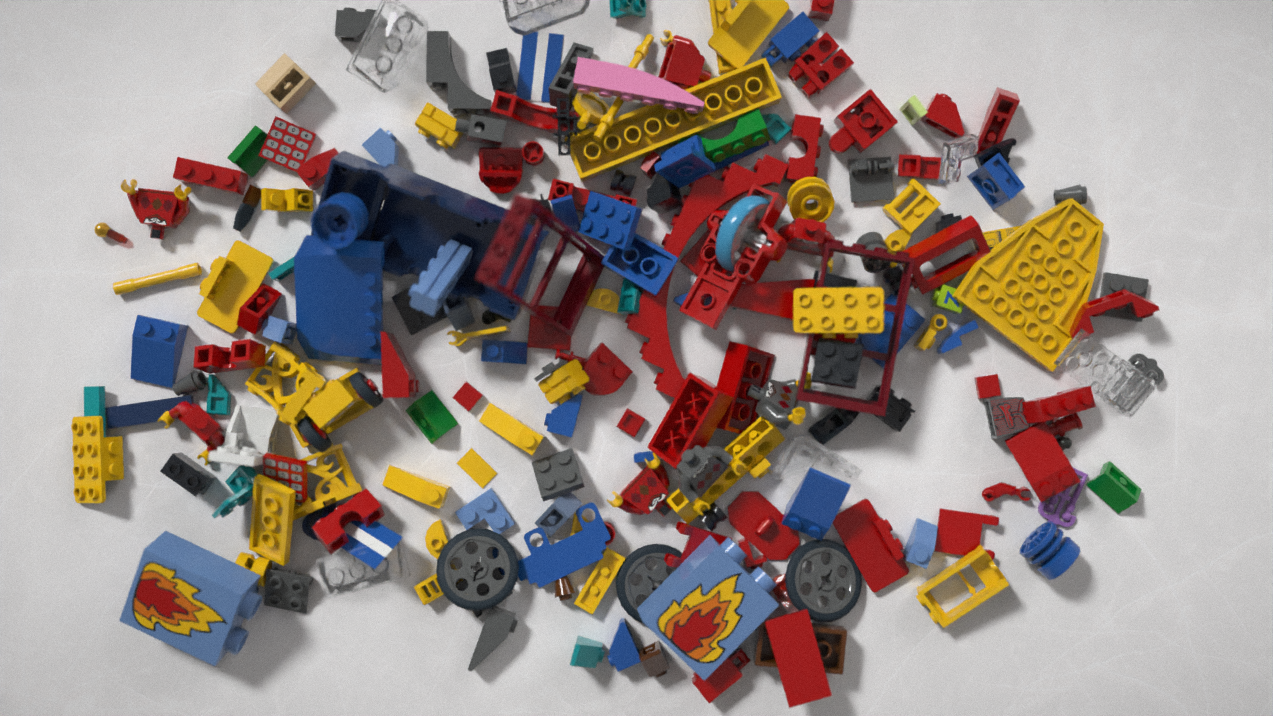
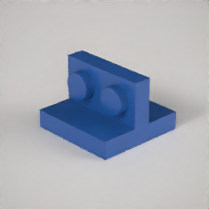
[654,135,716,188]
[967,153,1025,210]

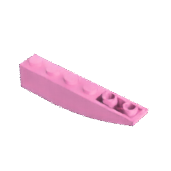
[573,57,704,114]

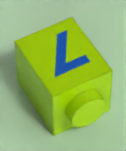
[931,284,963,314]

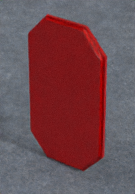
[728,491,800,560]

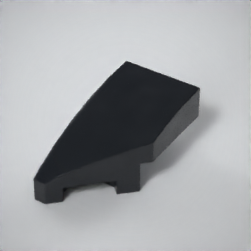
[974,138,1017,168]

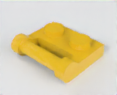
[882,179,941,236]

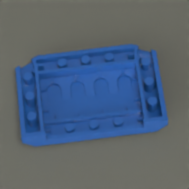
[294,235,385,365]

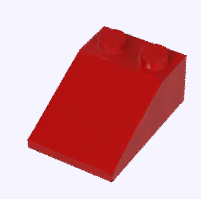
[381,332,420,398]
[1005,422,1081,502]

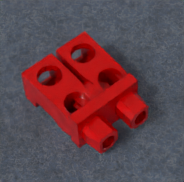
[788,32,854,98]

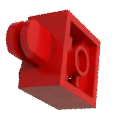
[828,88,898,154]

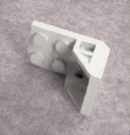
[208,405,280,466]

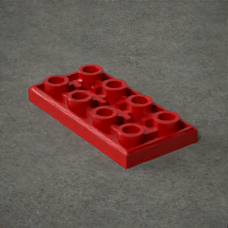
[764,609,832,708]

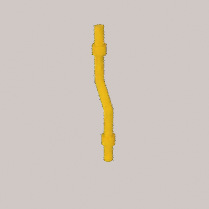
[593,34,654,141]

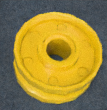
[787,177,835,222]

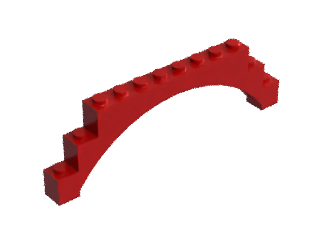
[625,154,788,398]

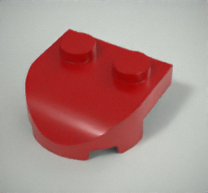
[479,147,523,194]
[581,342,633,396]

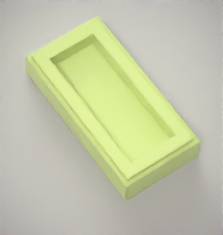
[900,95,928,125]

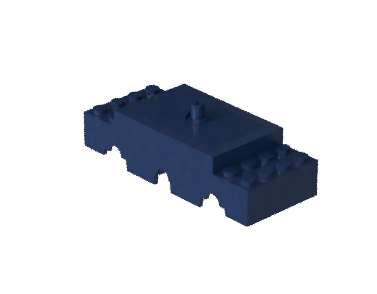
[311,151,549,321]

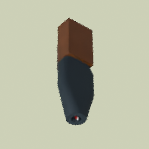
[233,184,261,232]

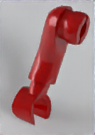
[982,482,1031,502]

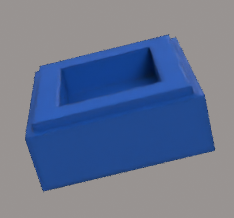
[634,451,654,463]

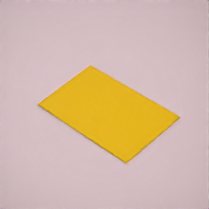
[457,448,497,489]

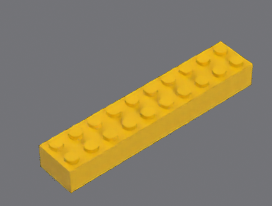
[564,57,782,183]

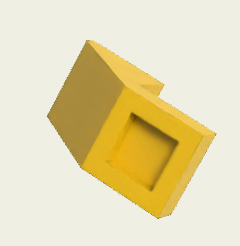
[261,188,313,212]

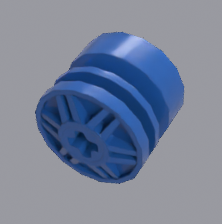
[311,193,369,249]
[1019,521,1080,580]

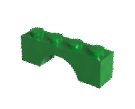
[678,108,770,163]

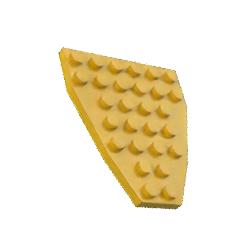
[952,198,1104,372]

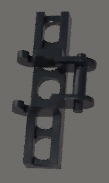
[552,98,581,156]

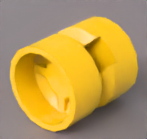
[235,552,272,587]

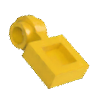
[913,314,948,351]

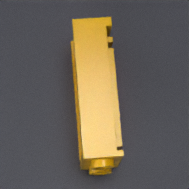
[916,545,1009,628]

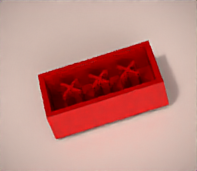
[647,372,733,469]

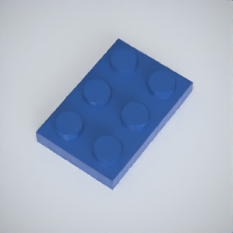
[578,191,642,251]
[855,293,926,369]

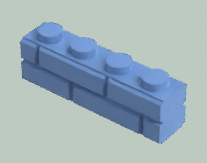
[409,239,473,316]

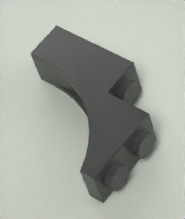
[426,31,492,116]

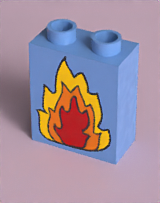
[119,531,263,666]
[637,535,779,681]

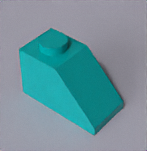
[570,635,605,668]

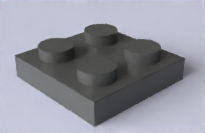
[1099,272,1149,322]
[532,448,585,502]

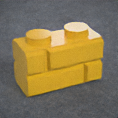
[414,102,464,149]
[538,359,589,404]

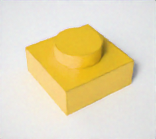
[748,458,771,479]

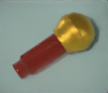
[94,222,128,244]

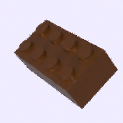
[753,618,847,675]

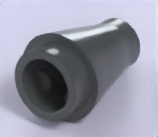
[1054,185,1087,205]
[173,370,208,396]

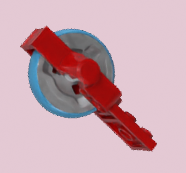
[679,183,787,330]

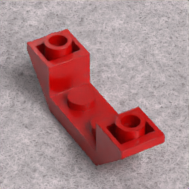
[548,179,637,212]
[1069,289,1160,340]

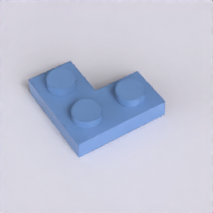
[455,488,515,534]

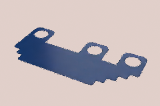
[492,503,611,587]

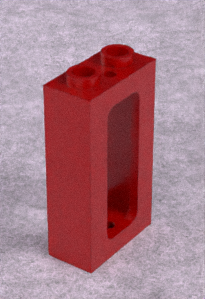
[901,215,993,295]

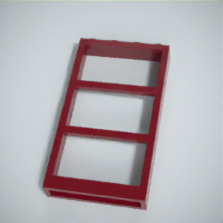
[475,193,605,337]
[795,239,915,416]

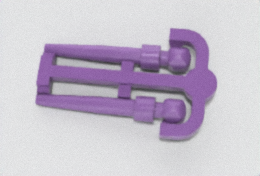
[1038,468,1088,527]

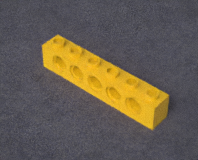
[666,416,785,524]

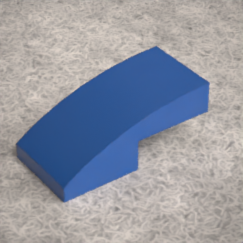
[550,195,580,232]
[936,320,979,354]

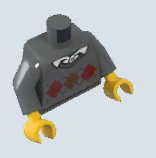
[748,372,812,430]
[677,445,746,515]

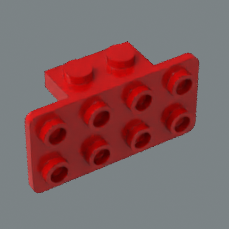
[833,499,909,592]

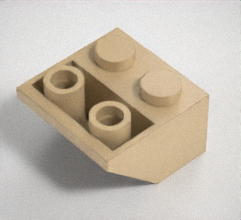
[255,53,316,114]

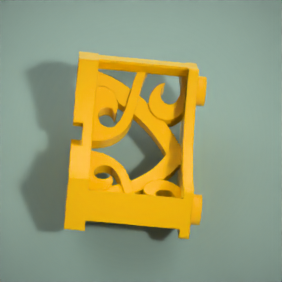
[245,341,326,426]
[293,442,362,521]

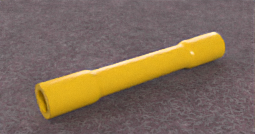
[113,262,202,295]

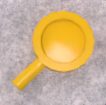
[572,92,610,129]

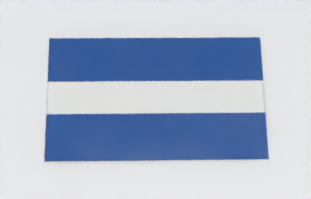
[516,30,564,102]
[341,521,403,569]

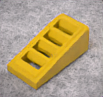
[414,563,463,605]

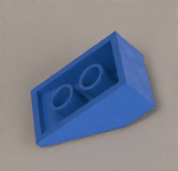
[601,233,679,296]
[131,315,188,388]
[781,467,851,541]

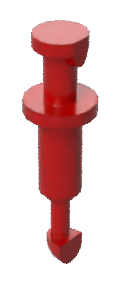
[554,349,586,364]

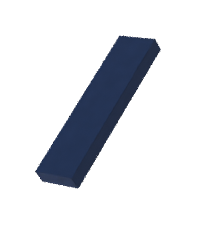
[105,395,194,429]

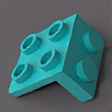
[212,465,257,519]

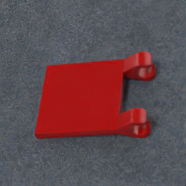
[934,508,999,560]
[664,521,732,567]

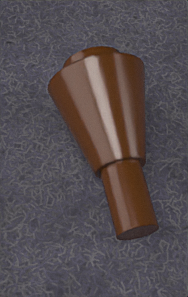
[555,575,576,601]

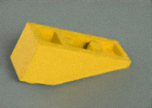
[479,403,545,455]
[382,465,450,509]

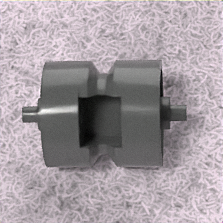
[856,232,891,273]

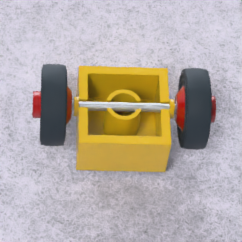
[297,372,384,452]

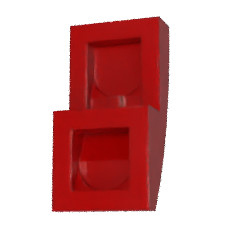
[898,154,943,180]

